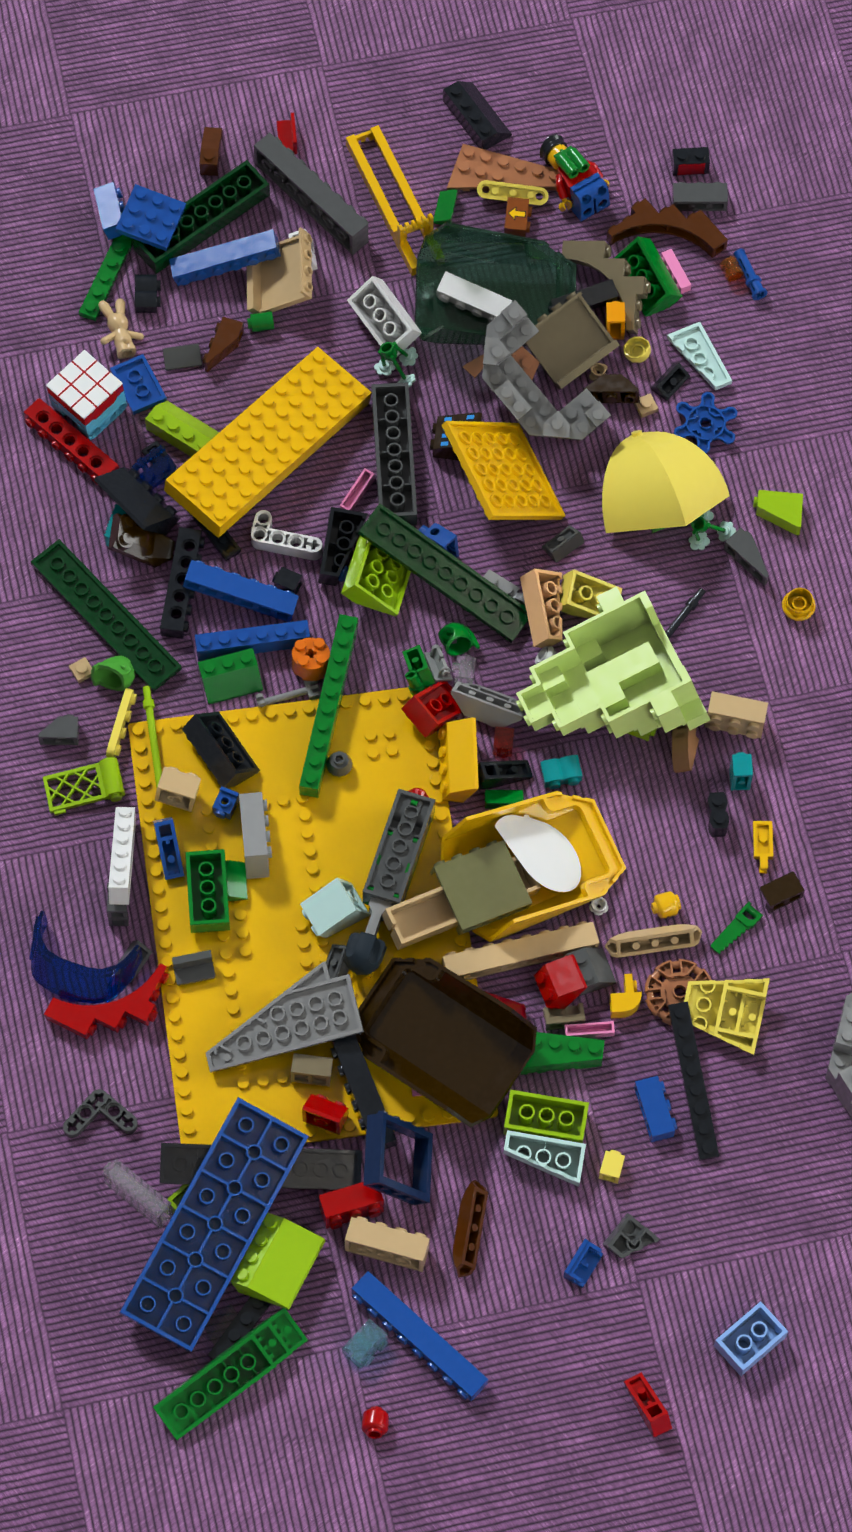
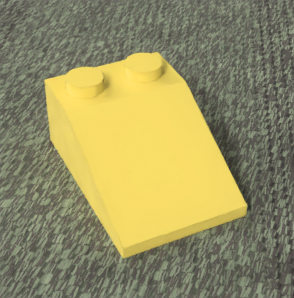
[560,569,622,619]

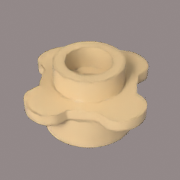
[589,363,608,380]

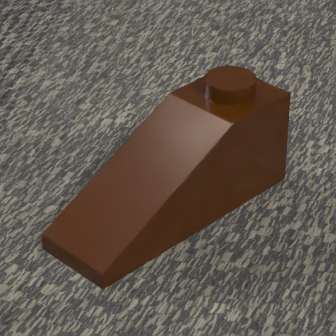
[199,127,222,176]

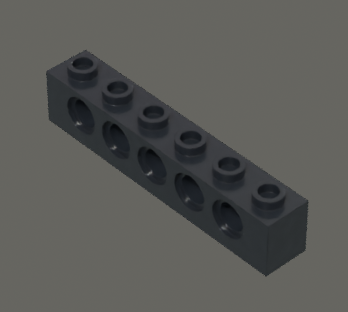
[160,527,205,639]

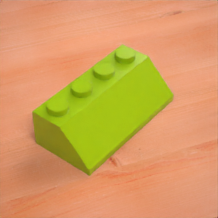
[145,401,219,457]

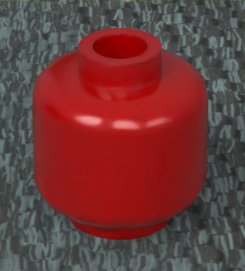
[362,1406,389,1439]

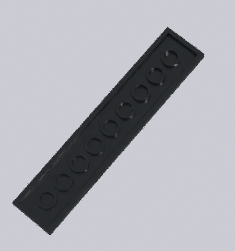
[159,1143,362,1190]

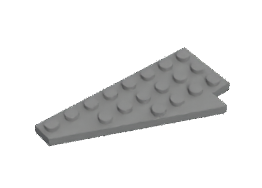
[206,961,364,1073]

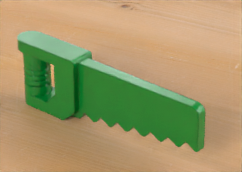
[711,902,763,955]

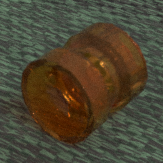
[720,256,744,282]

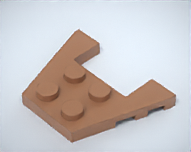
[463,346,540,380]

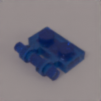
[132,444,178,490]

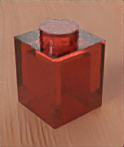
[493,726,515,758]

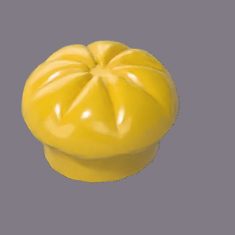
[782,588,816,621]

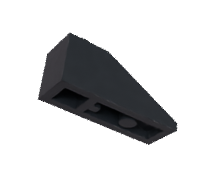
[478,760,533,790]

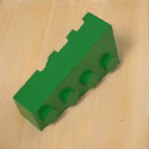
[521,1032,605,1075]

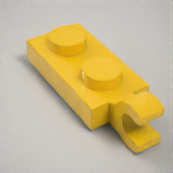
[752,821,773,874]

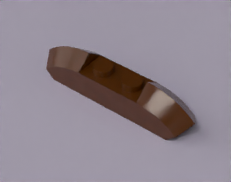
[453,1180,488,1278]

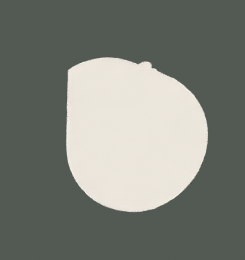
[495,814,581,892]

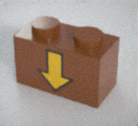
[504,197,532,239]

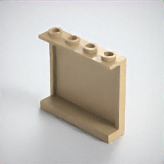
[247,227,313,314]

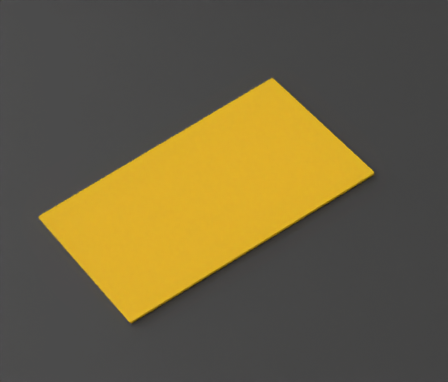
[128,686,498,1145]

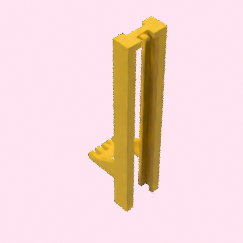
[346,125,445,276]

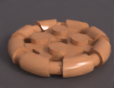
[644,959,712,1025]

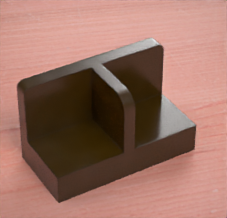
[760,871,805,913]

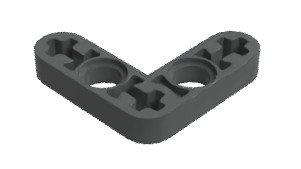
[63,1089,138,1138]

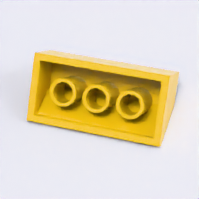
[438,717,479,803]

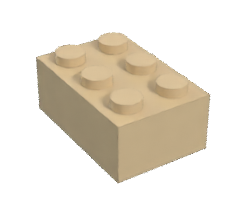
[705,691,768,739]

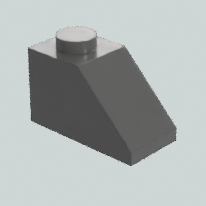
[39,714,79,745]

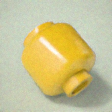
[651,891,681,919]

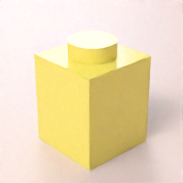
[599,1150,625,1184]

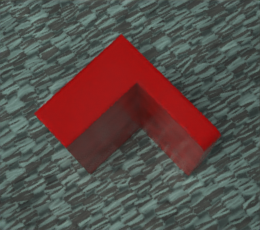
[277,113,297,154]

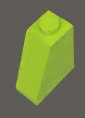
[753,490,803,535]

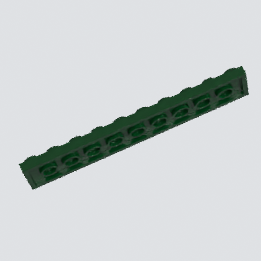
[358,503,528,643]
[30,539,182,692]

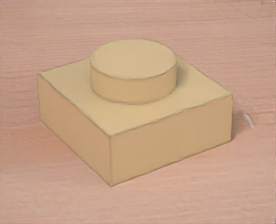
[634,393,658,418]
[69,657,92,684]

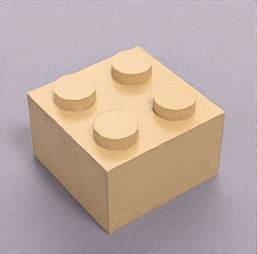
[155,766,201,812]

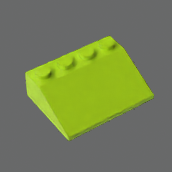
[341,536,411,617]
[230,1212,326,1310]

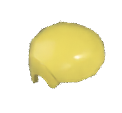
[623,336,651,363]

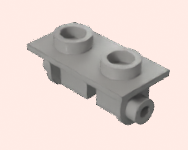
[424,644,453,681]

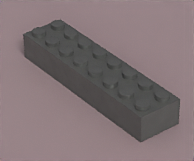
[254,133,369,255]
[372,383,417,525]

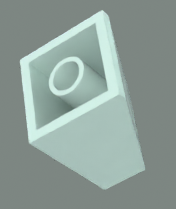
[300,877,370,938]

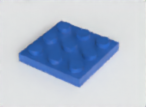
[115,184,186,251]

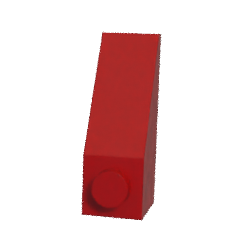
[624,1372,672,1437]

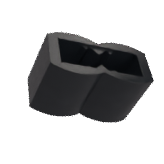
[135,274,161,313]
[706,792,729,837]

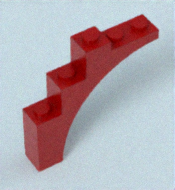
[44,963,169,1040]

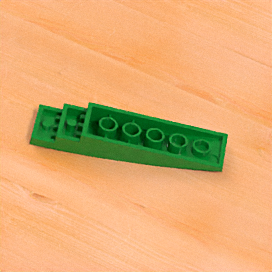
[153,1308,308,1440]

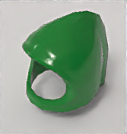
[438,622,480,656]

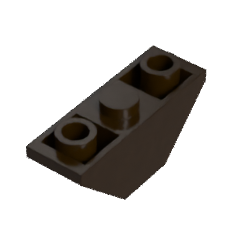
[583,374,640,404]

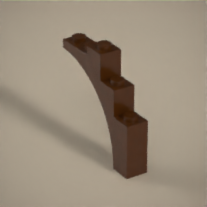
[606,198,728,258]

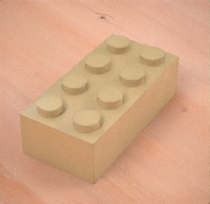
[345,1216,430,1272]

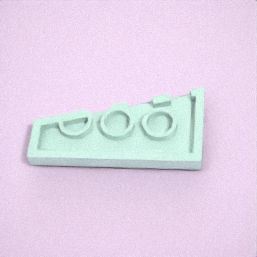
[667,322,732,390]

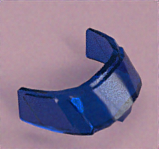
[29,910,143,1004]

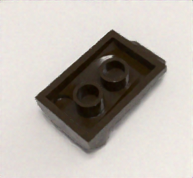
[108,513,175,568]

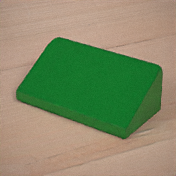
[434,189,458,226]
[485,790,524,809]
[226,860,248,901]

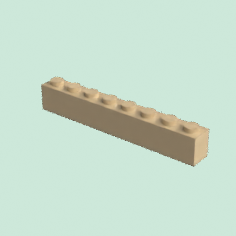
[441,921,599,980]

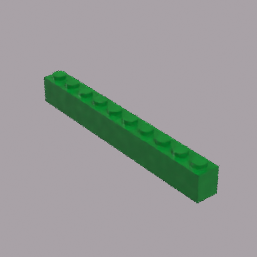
[299,614,358,798]

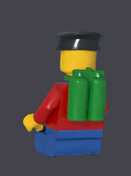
[540,134,610,221]

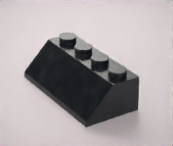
[443,81,512,150]
[182,712,260,788]

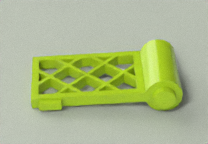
[43,757,125,816]

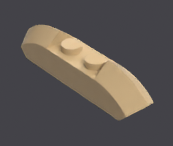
[605,924,702,958]

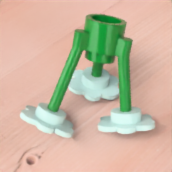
[374,342,418,387]
[688,510,736,550]

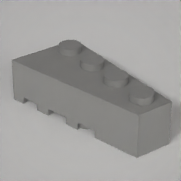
[239,792,272,879]

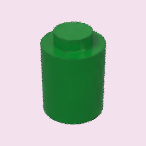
[247,311,274,332]

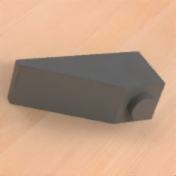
[724,528,769,586]

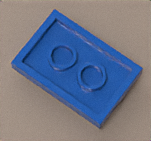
[110,354,167,415]

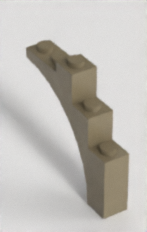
[562,241,651,334]

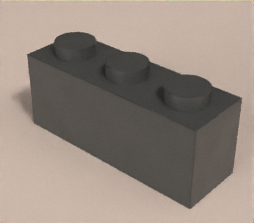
[672,182,728,211]

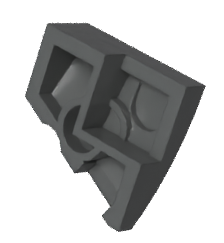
[602,1213,660,1258]

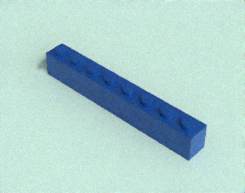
[351,1271,488,1401]

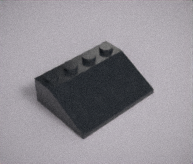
[94,467,180,535]

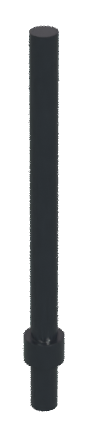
[665,588,706,639]

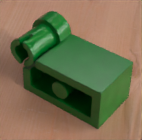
[402,645,435,696]

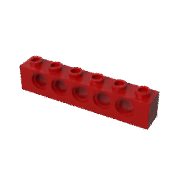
[24,398,119,485]

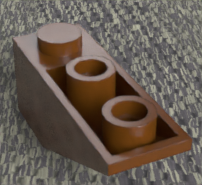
[203,317,244,372]

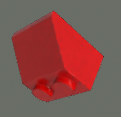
[534,954,587,1009]
[302,1094,349,1135]

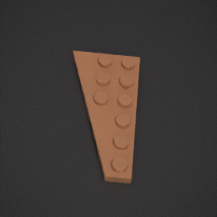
[447,144,558,191]

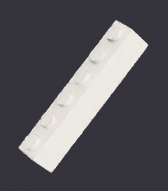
[108,807,136,905]

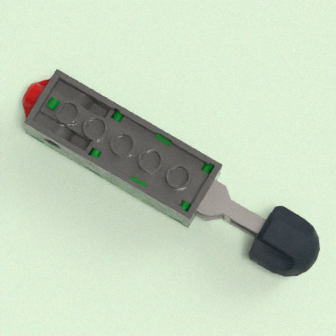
[344,788,435,975]

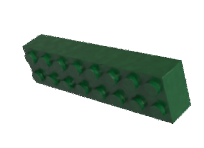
[133,160,270,274]

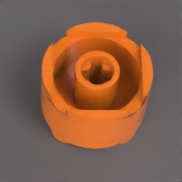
[292,638,330,681]

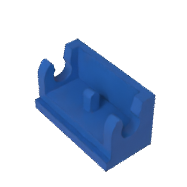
[564,1239,603,1289]

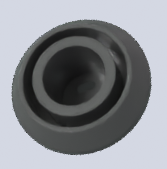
[326,751,353,777]

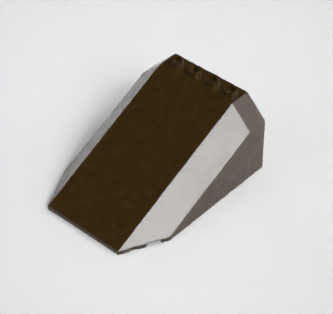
[356,958,537,1128]

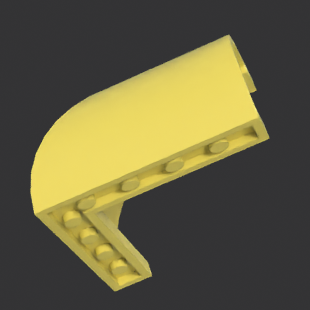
[602,430,730,533]

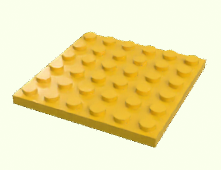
[442,421,566,520]

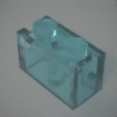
[342,1318,388,1369]

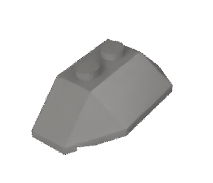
[451,681,526,729]

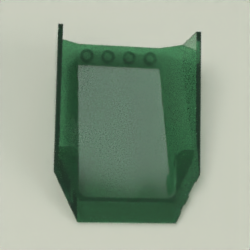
[415,222,576,346]

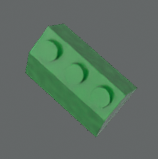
[198,648,263,705]

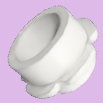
[589,897,608,916]

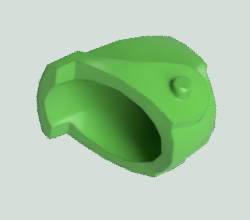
[91,655,135,691]

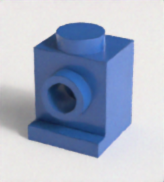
[212,786,239,820]

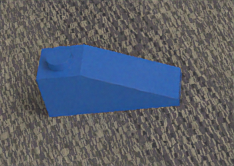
[153,817,184,880]

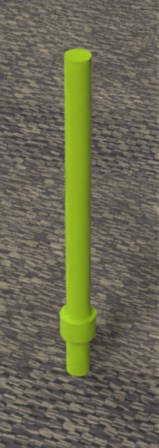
[143,686,162,788]

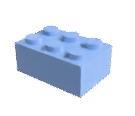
[714,1301,788,1376]

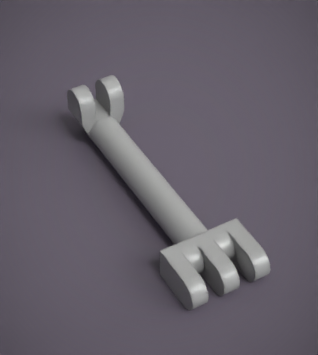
[255,680,321,708]

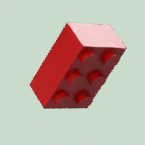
[319,1182,384,1229]

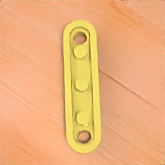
[477,180,549,206]
[106,688,137,758]

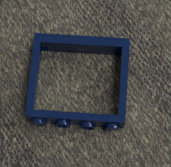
[363,1111,433,1206]

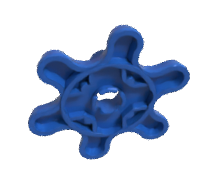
[674,392,738,453]

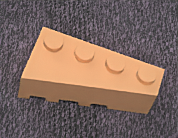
[520,568,562,648]

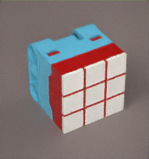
[46,350,127,440]

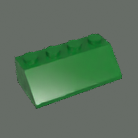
[615,236,683,317]

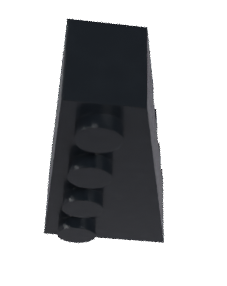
[318,507,368,586]

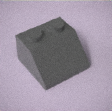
[566,947,616,996]

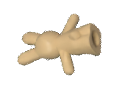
[98,298,144,359]

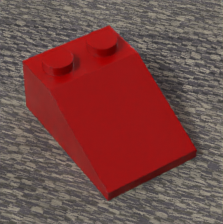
[401,681,462,738]

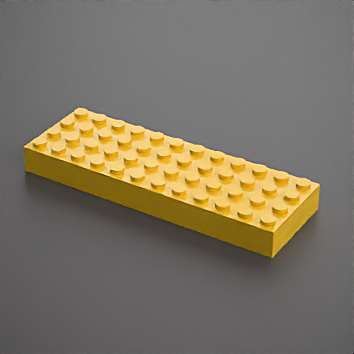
[164,347,372,538]

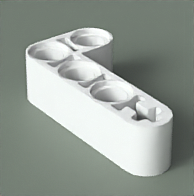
[251,510,323,560]

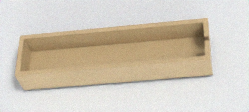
[382,856,541,950]

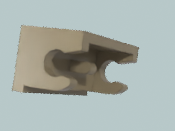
[543,1003,586,1031]
[291,1053,333,1087]

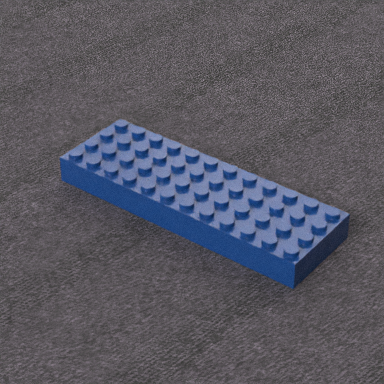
[119,1097,309,1352]

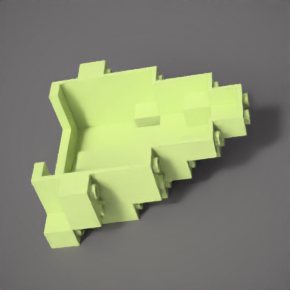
[516,586,710,739]

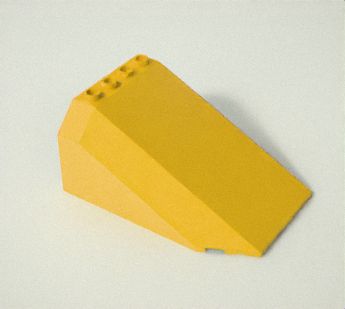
[441,791,626,942]

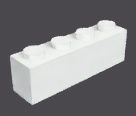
[436,271,512,322]

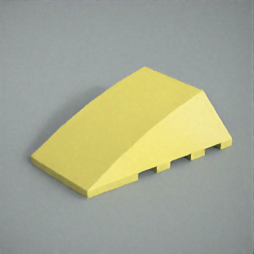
[684,978,770,1055]

